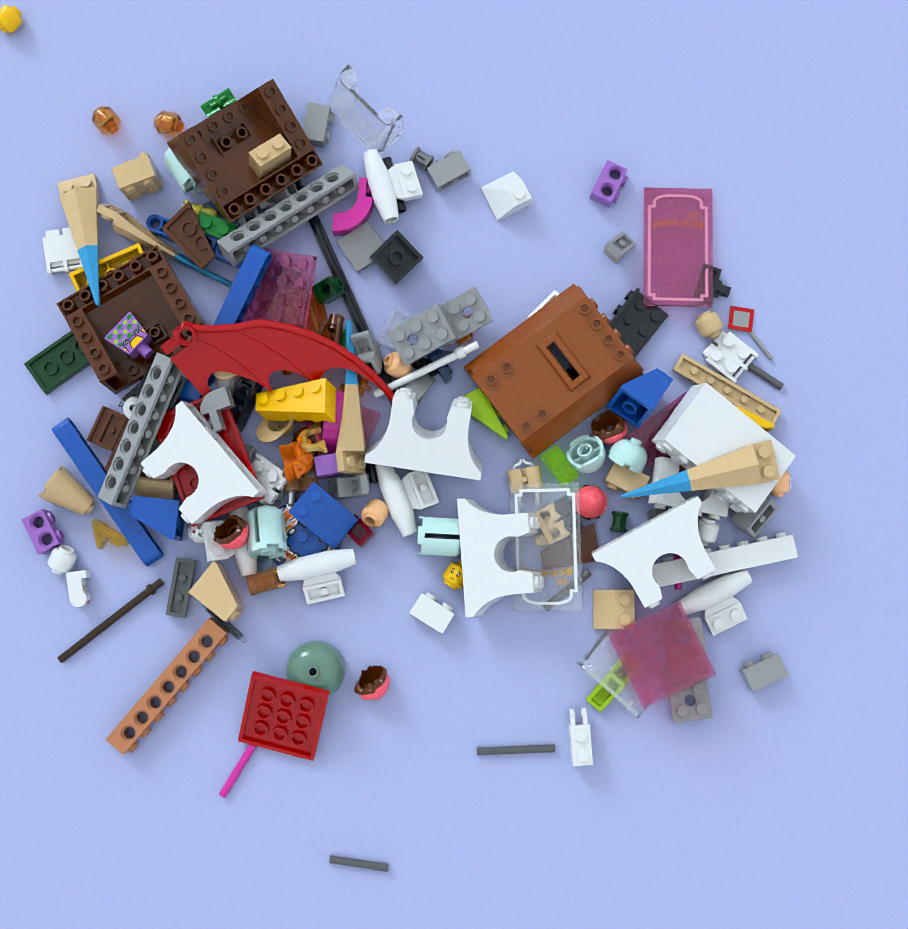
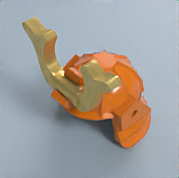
[279,422,328,483]

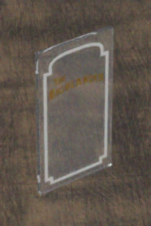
[510,481,583,612]

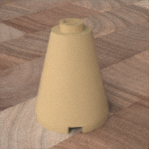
[38,465,96,515]

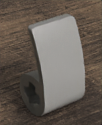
[404,373,436,405]

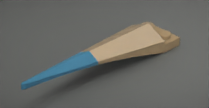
[58,173,100,307]
[96,204,233,288]
[336,320,367,475]
[620,440,780,498]

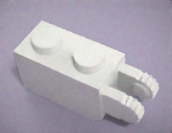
[568,708,593,766]

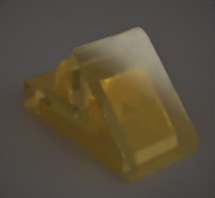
[92,519,129,549]

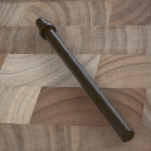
[57,578,164,663]

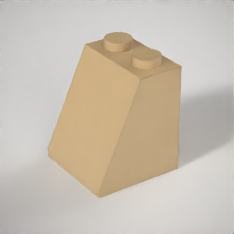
[188,561,244,622]

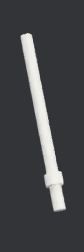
[373,341,480,398]

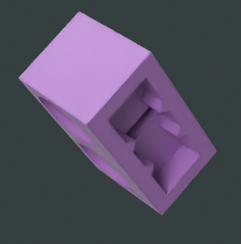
[590,160,628,208]
[314,453,343,480]
[22,509,65,555]

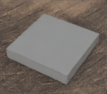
[336,221,383,273]

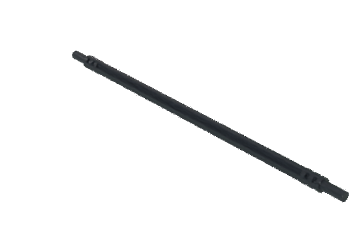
[295,179,396,406]

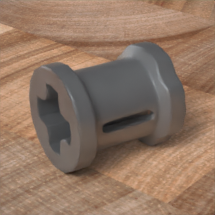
[410,147,435,171]

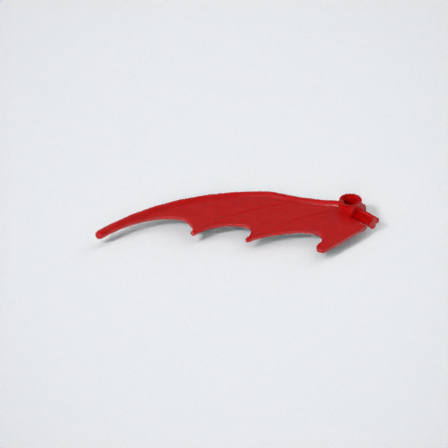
[160,319,394,402]

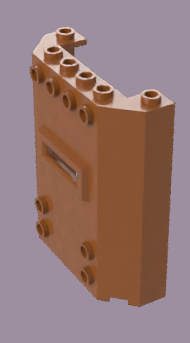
[463,284,644,459]

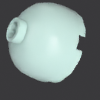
[566,435,606,474]
[608,437,647,473]

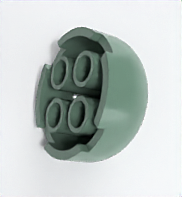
[286,641,345,696]

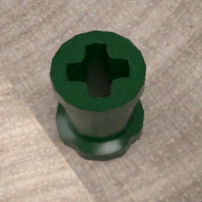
[610,511,629,532]

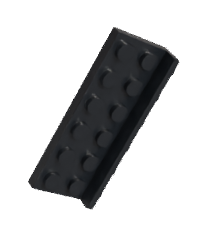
[566,287,669,380]

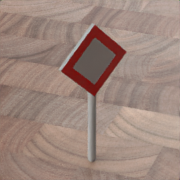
[727,306,773,360]

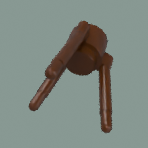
[317,313,344,345]

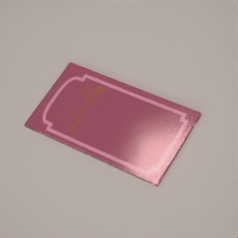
[643,187,713,308]

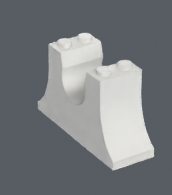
[364,388,483,480]
[141,401,267,524]
[592,495,716,609]
[457,498,544,617]

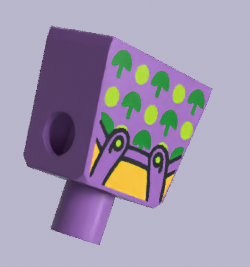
[104,312,154,359]

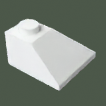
[481,171,532,221]

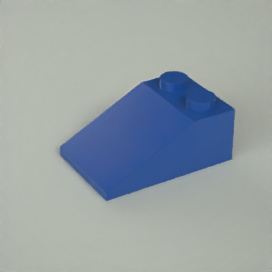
[288,482,359,549]

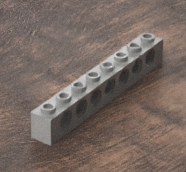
[217,164,359,266]
[98,353,182,509]

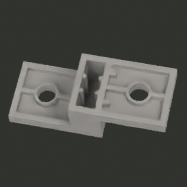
[387,287,494,366]
[661,617,713,723]

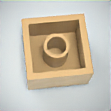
[111,155,163,200]

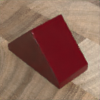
[347,514,376,548]

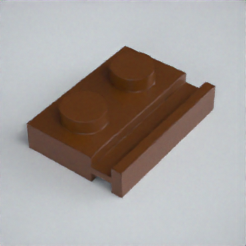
[87,406,128,451]

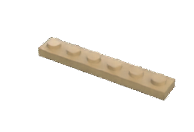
[672,353,782,424]

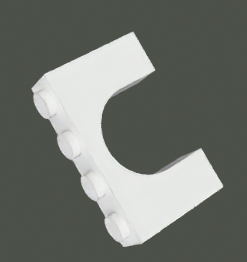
[648,457,729,520]

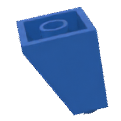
[606,368,673,428]
[128,496,185,541]

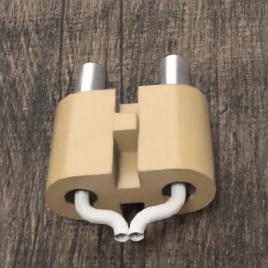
[507,458,544,506]

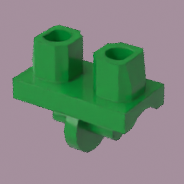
[200,88,237,117]

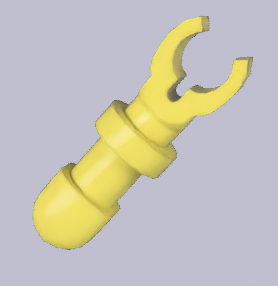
[181,200,218,217]

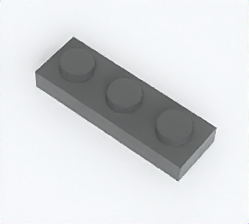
[166,557,197,618]

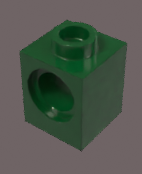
[312,276,346,304]

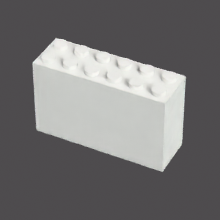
[652,383,796,513]

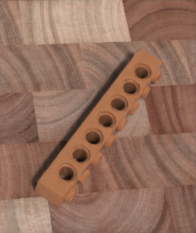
[105,617,230,755]

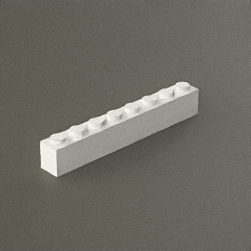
[652,532,798,587]

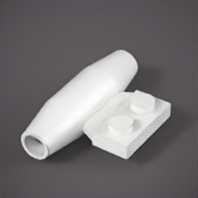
[363,149,423,224]
[375,465,439,537]
[202,506,257,577]
[277,549,357,605]
[676,569,752,636]

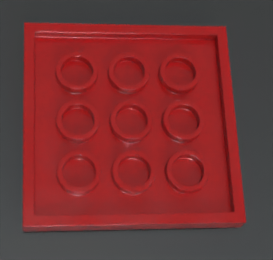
[238,671,330,761]

